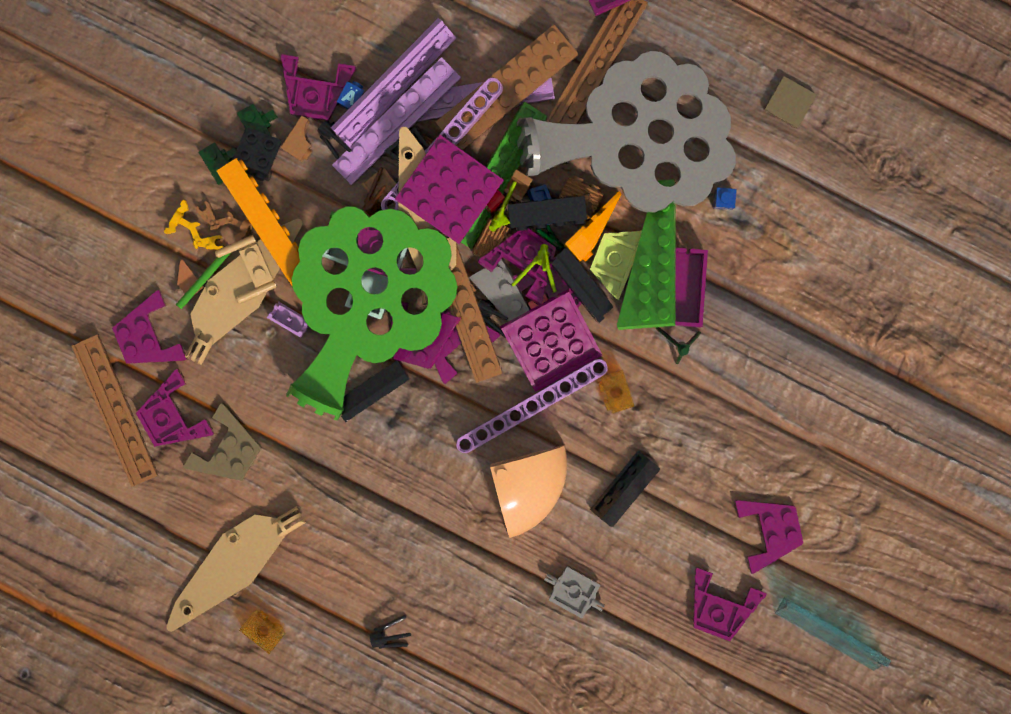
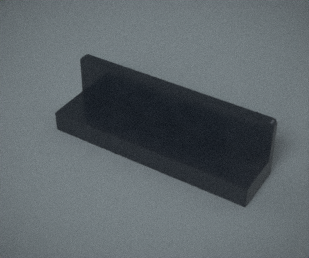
[549,248,613,323]
[341,361,410,422]
[590,451,660,527]

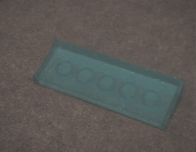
[775,597,891,671]

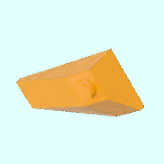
[564,191,622,262]

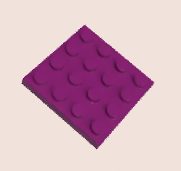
[395,134,504,244]
[500,290,603,392]

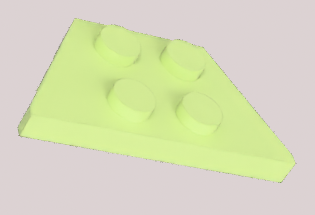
[590,230,642,300]

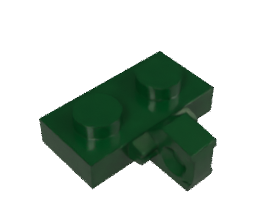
[237,104,278,136]
[198,142,236,185]

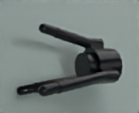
[317,120,359,160]
[479,299,508,338]
[370,615,411,649]

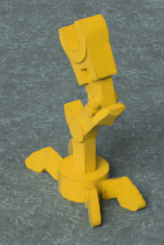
[164,200,223,250]

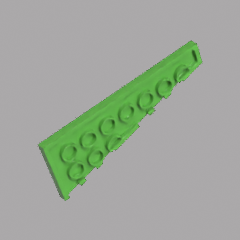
[617,179,676,330]

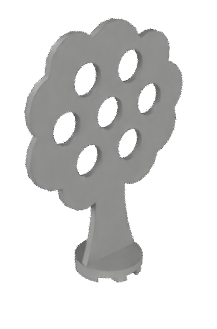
[517,51,736,212]

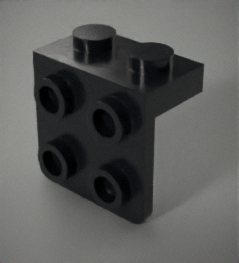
[233,128,281,181]

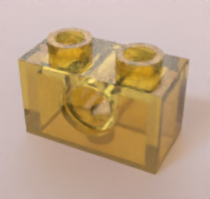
[598,370,635,414]
[239,610,286,654]

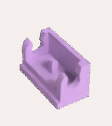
[267,302,309,337]

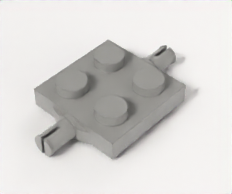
[544,566,605,618]

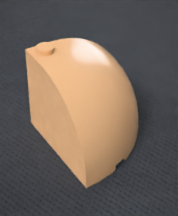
[490,445,567,538]

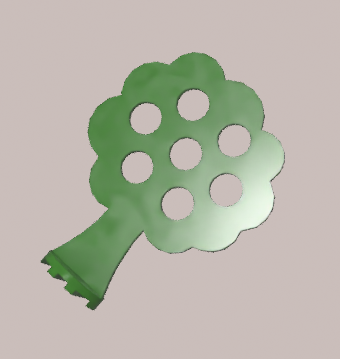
[286,207,457,420]

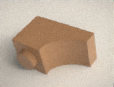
[281,116,313,162]
[504,170,533,203]

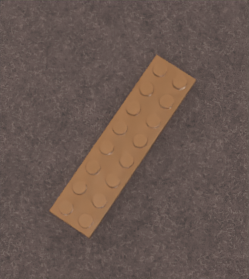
[435,25,579,151]

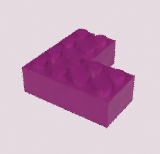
[626,248,708,328]

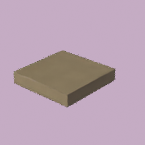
[764,76,817,129]

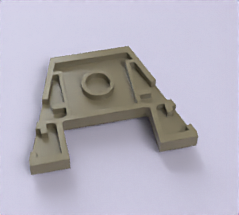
[183,403,262,481]

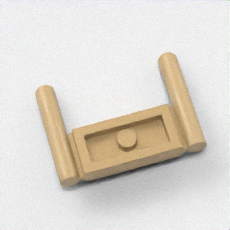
[215,235,277,303]

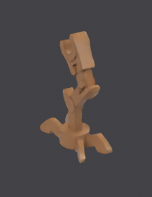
[196,201,253,242]

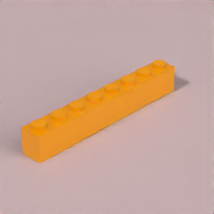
[216,158,300,287]

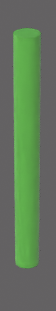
[176,253,231,309]

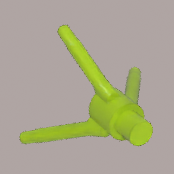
[489,181,517,232]
[511,244,556,293]

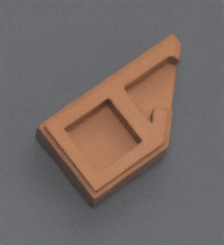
[177,259,204,297]

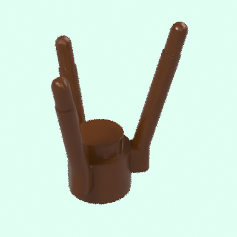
[362,167,393,216]

